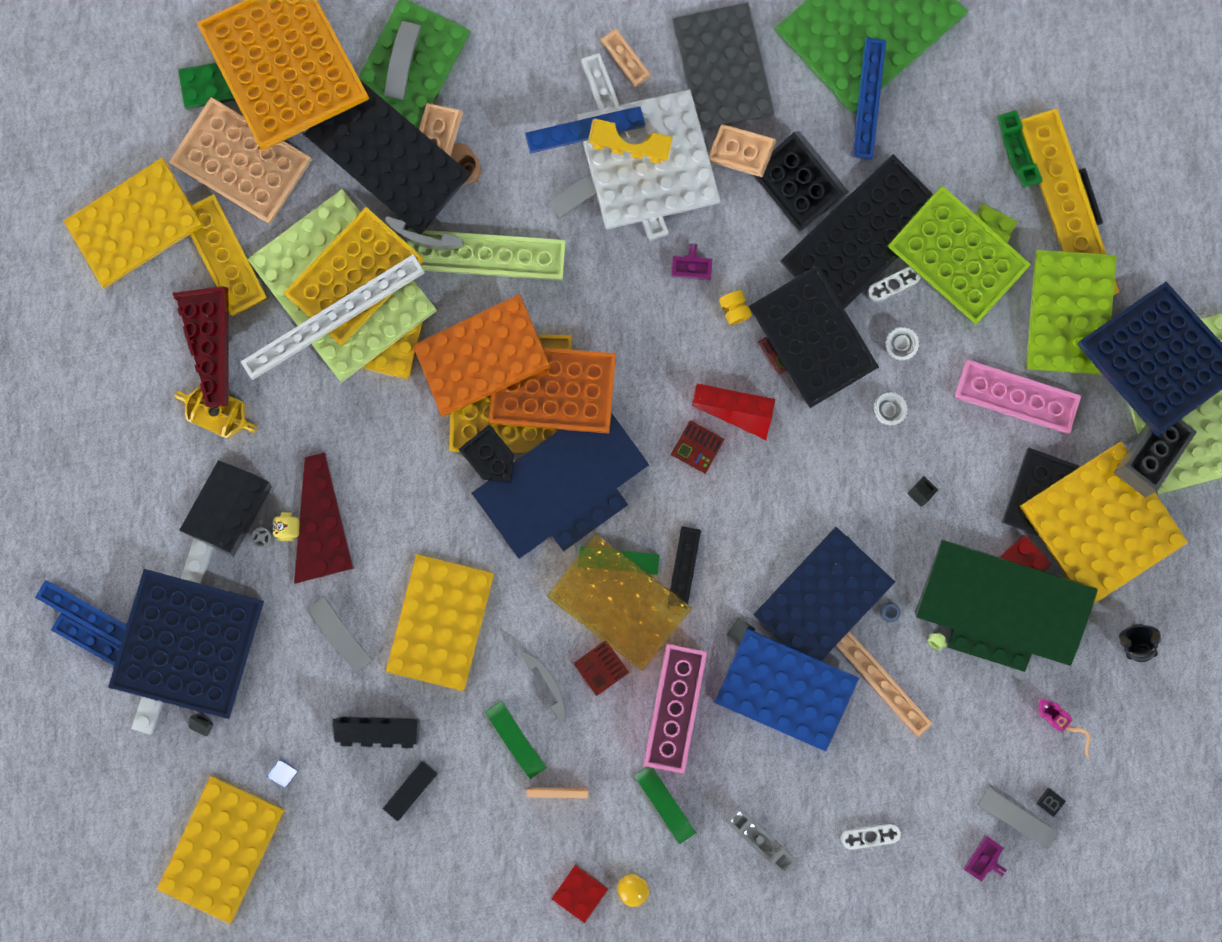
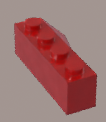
[692,383,775,441]

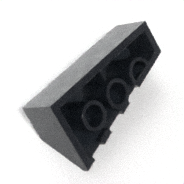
[332,716,420,748]

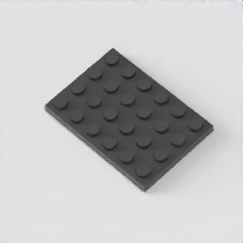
[672,2,774,131]

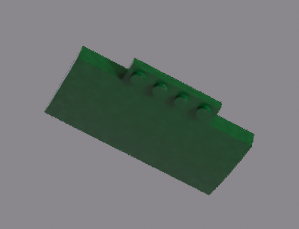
[915,539,1098,672]

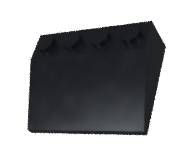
[754,132,849,232]
[179,460,272,557]

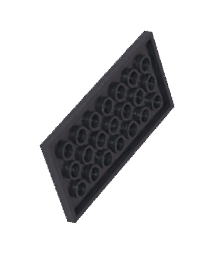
[304,80,471,235]
[780,154,933,309]

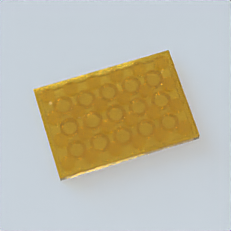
[547,533,692,671]

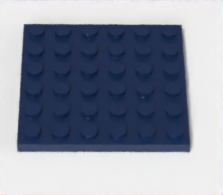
[1077,281,1222,437]
[108,569,264,719]

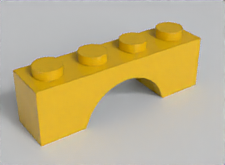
[588,119,673,164]

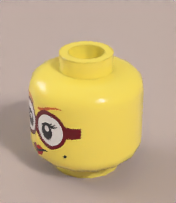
[272,512,300,541]

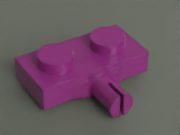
[671,244,712,280]
[963,835,1007,882]

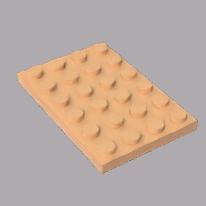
[168,97,312,225]

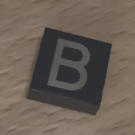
[1036,788,1066,817]

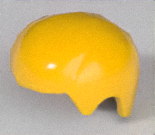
[617,873,650,907]

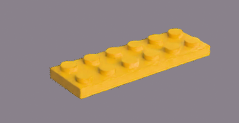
[190,194,268,317]

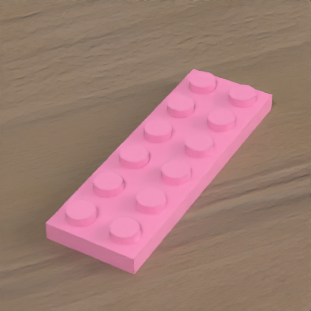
[954,360,1081,434]

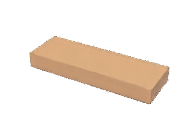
[601,29,651,88]
[527,787,588,798]

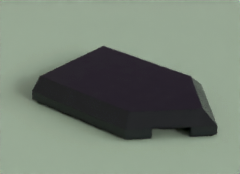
[458,424,514,482]

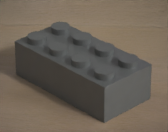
[1113,420,1197,498]

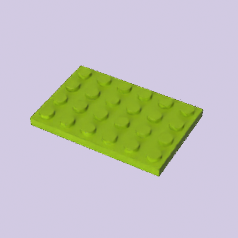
[887,185,1031,325]
[1026,250,1117,374]

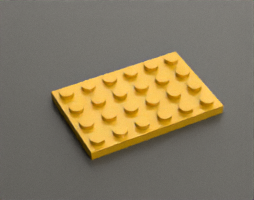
[63,158,204,288]
[283,207,425,347]
[386,554,494,691]
[157,776,285,924]

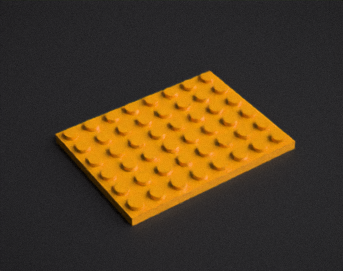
[197,0,369,151]

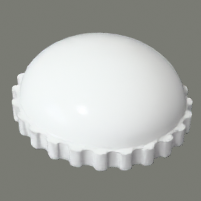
[885,327,919,361]
[873,392,908,426]

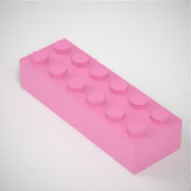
[643,644,707,774]

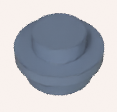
[880,602,901,622]

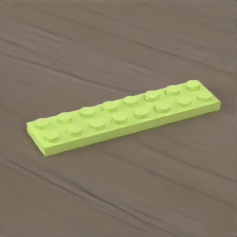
[407,229,566,281]

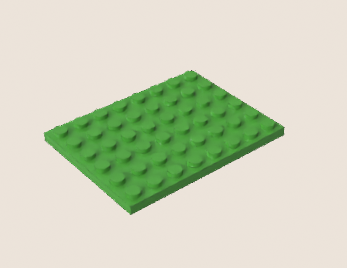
[775,0,968,114]

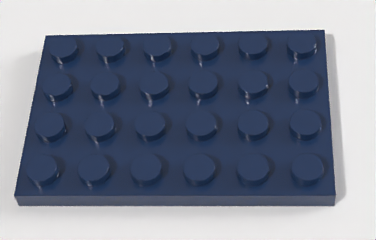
[753,526,896,661]

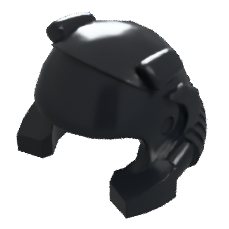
[1119,624,1161,662]

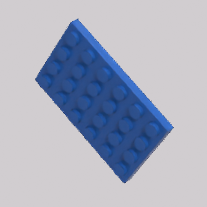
[714,628,859,752]

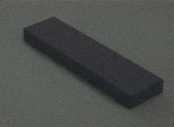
[667,526,701,609]

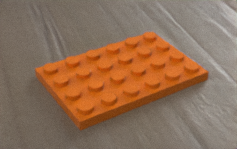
[413,294,551,417]
[489,348,616,434]

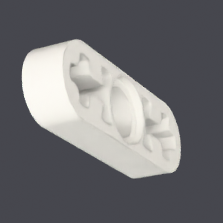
[867,267,921,303]
[841,824,901,850]

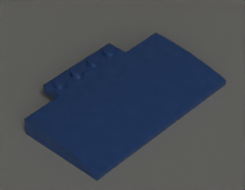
[472,412,649,559]

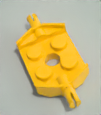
[174,386,258,439]

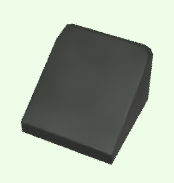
[907,476,938,507]
[727,618,756,643]
[189,714,213,736]

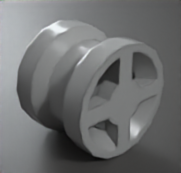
[251,528,274,548]

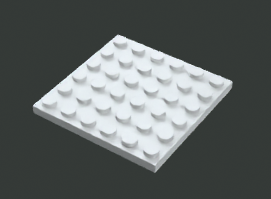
[576,90,720,230]

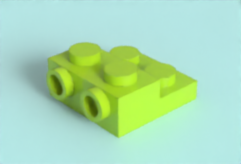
[976,203,1018,243]

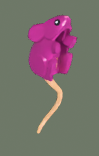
[1038,699,1090,759]

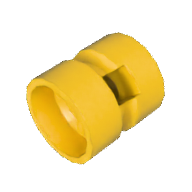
[719,290,753,326]

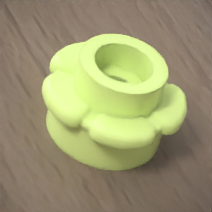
[927,632,947,651]

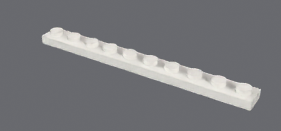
[581,53,668,241]
[241,255,425,380]
[131,538,213,735]

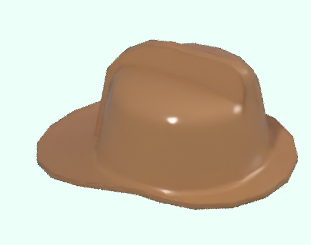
[451,143,482,185]

